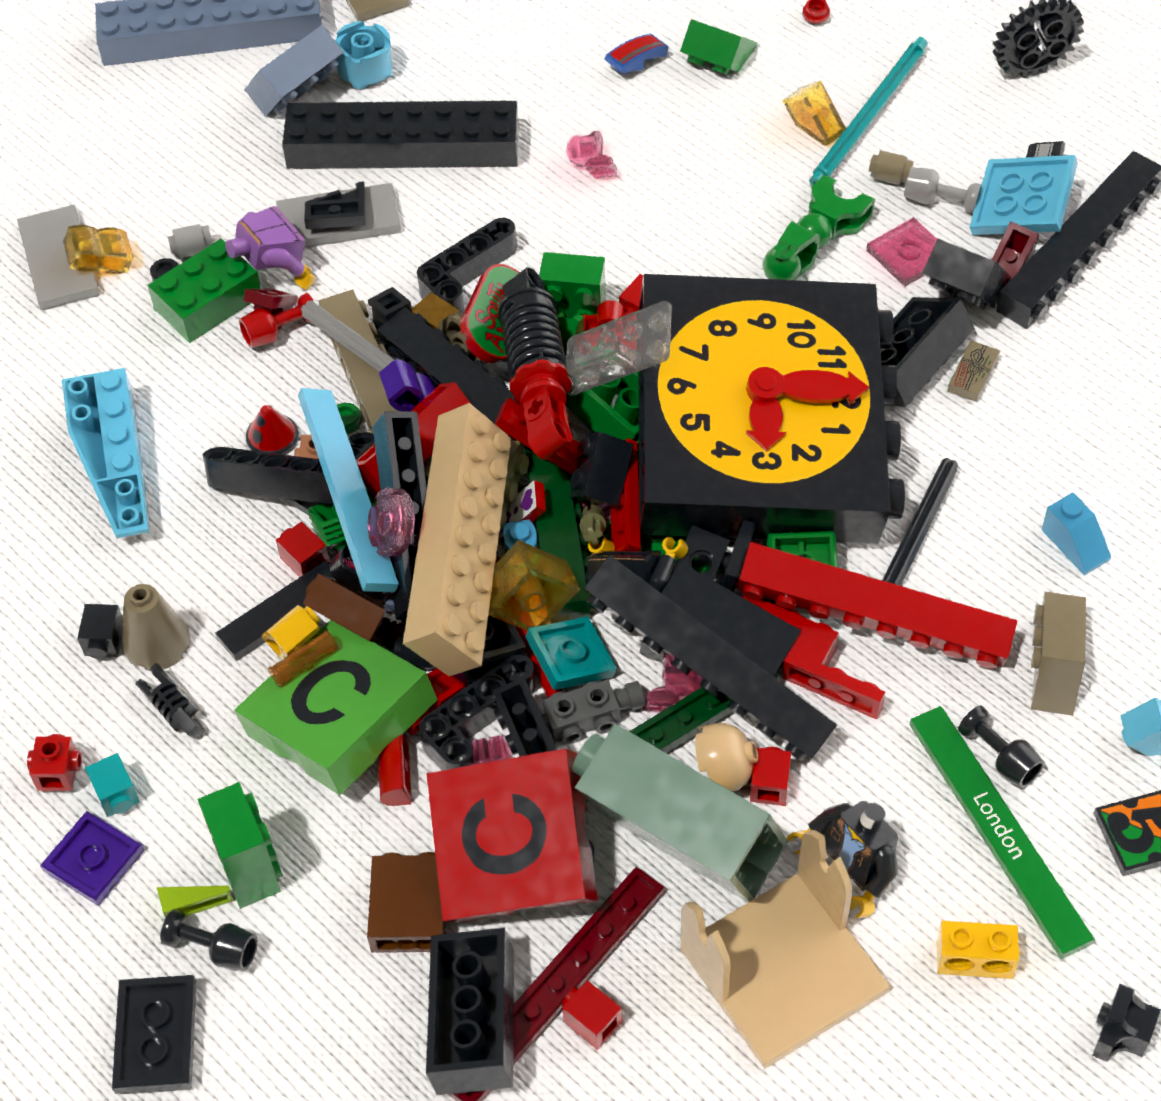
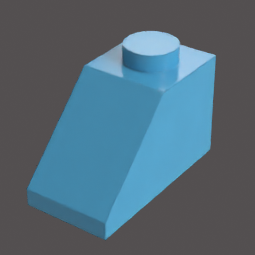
[1041,492,1111,576]

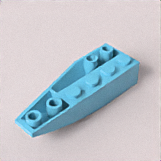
[61,368,149,539]

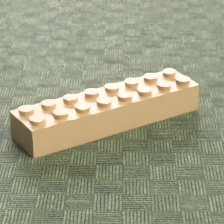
[403,403,511,676]

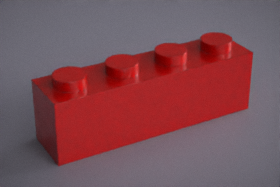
[356,382,472,496]

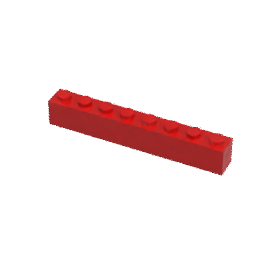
[736,542,1018,668]

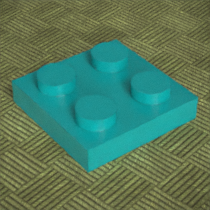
[525,616,617,690]

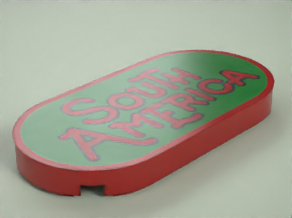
[460,264,519,364]

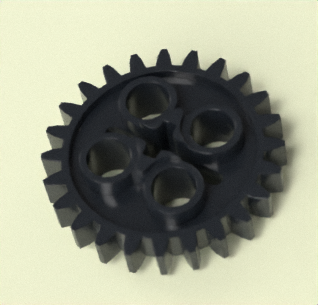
[992,0,1085,78]

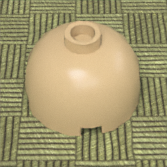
[695,723,758,792]

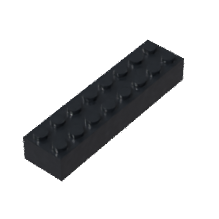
[282,100,519,169]

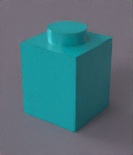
[85,753,140,817]

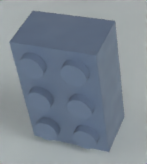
[244,25,344,117]

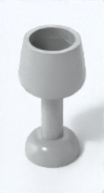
[904,167,981,213]

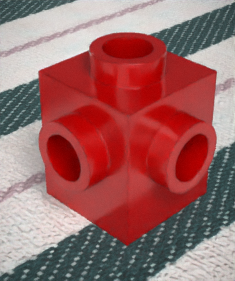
[27,734,82,791]

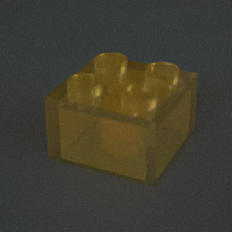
[488,540,580,631]

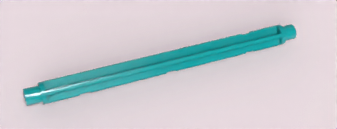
[809,37,928,186]

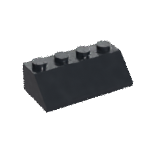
[880,297,974,407]

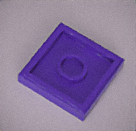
[40,811,144,906]

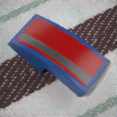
[604,33,669,74]

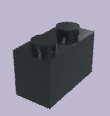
[569,432,634,509]

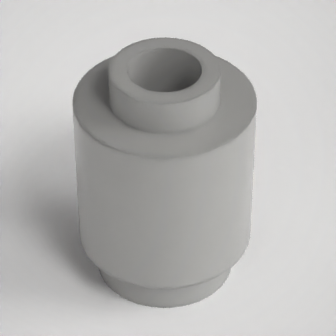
[167,224,213,259]

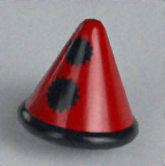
[245,405,299,454]

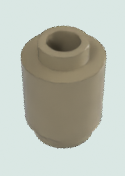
[868,150,914,185]

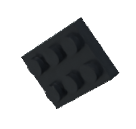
[112,975,197,1094]

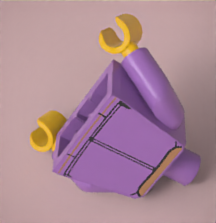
[226,206,316,290]

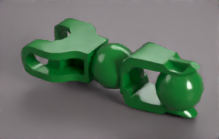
[762,175,875,280]

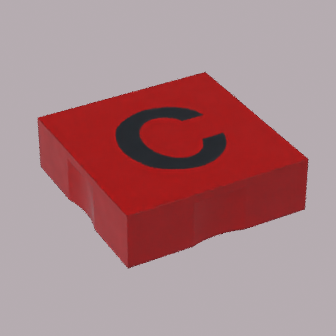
[426,748,598,923]

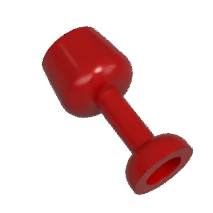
[239,293,313,348]

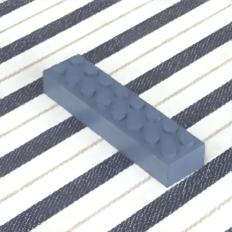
[95,0,322,66]

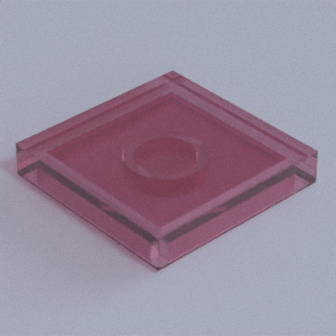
[866,217,937,287]

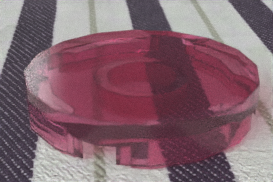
[367,487,415,557]

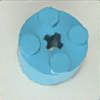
[334,21,392,89]

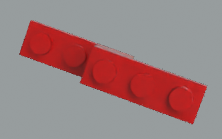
[743,595,886,720]

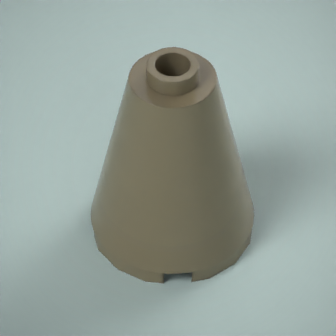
[122,584,190,671]

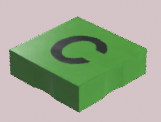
[234,620,438,795]

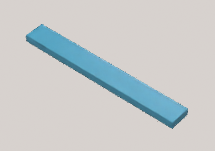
[298,388,399,592]

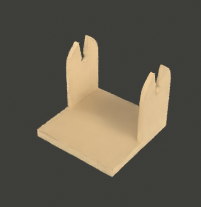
[680,830,891,1069]

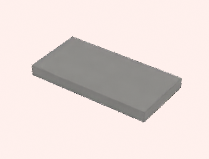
[276,182,401,247]
[17,204,100,310]

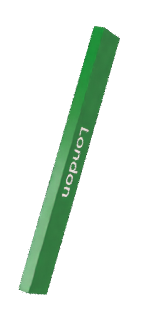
[909,706,1095,960]

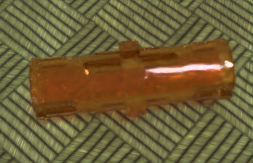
[267,630,338,687]

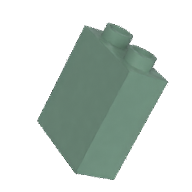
[573,723,789,903]

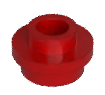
[802,0,830,24]

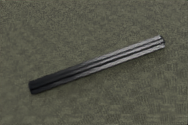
[882,458,958,586]

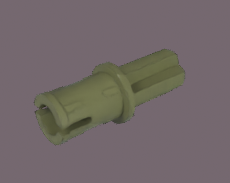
[579,504,606,545]

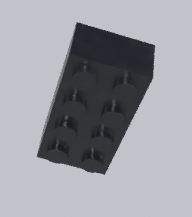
[426,927,514,1095]

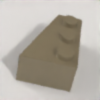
[1031,591,1086,716]

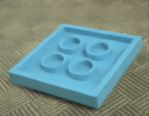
[969,155,1078,235]

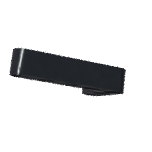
[202,432,375,504]

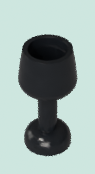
[958,705,1045,788]
[160,909,258,971]

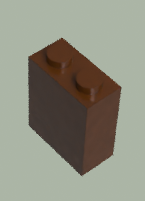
[303,573,407,649]
[367,852,446,953]

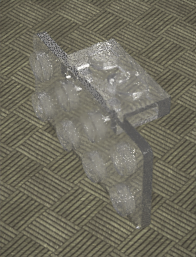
[566,301,672,396]

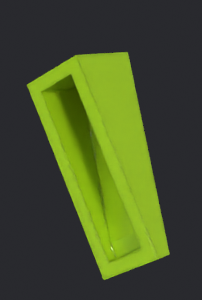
[156,885,234,918]

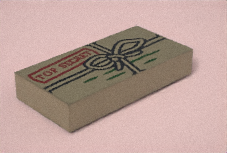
[947,340,1000,402]

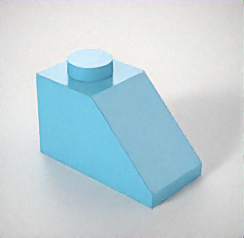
[1120,697,1161,756]

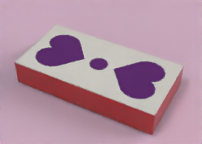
[498,480,546,542]

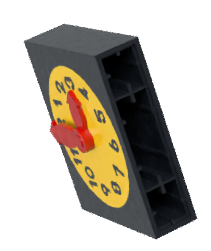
[638,274,905,544]

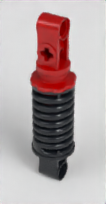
[498,267,573,460]

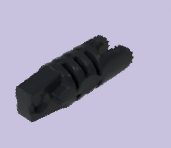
[135,663,206,739]

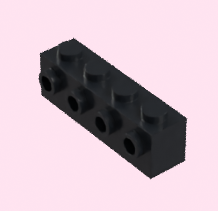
[492,676,558,756]

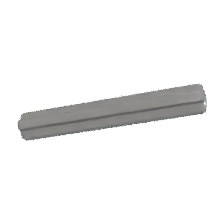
[301,301,394,372]

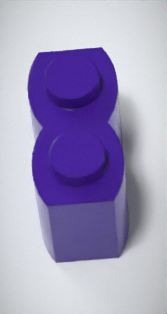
[379,359,436,412]

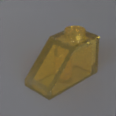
[782,80,846,146]

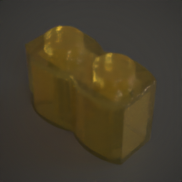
[63,225,134,274]

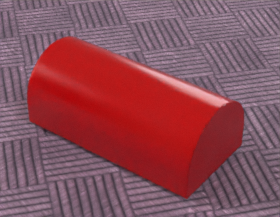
[378,733,412,806]

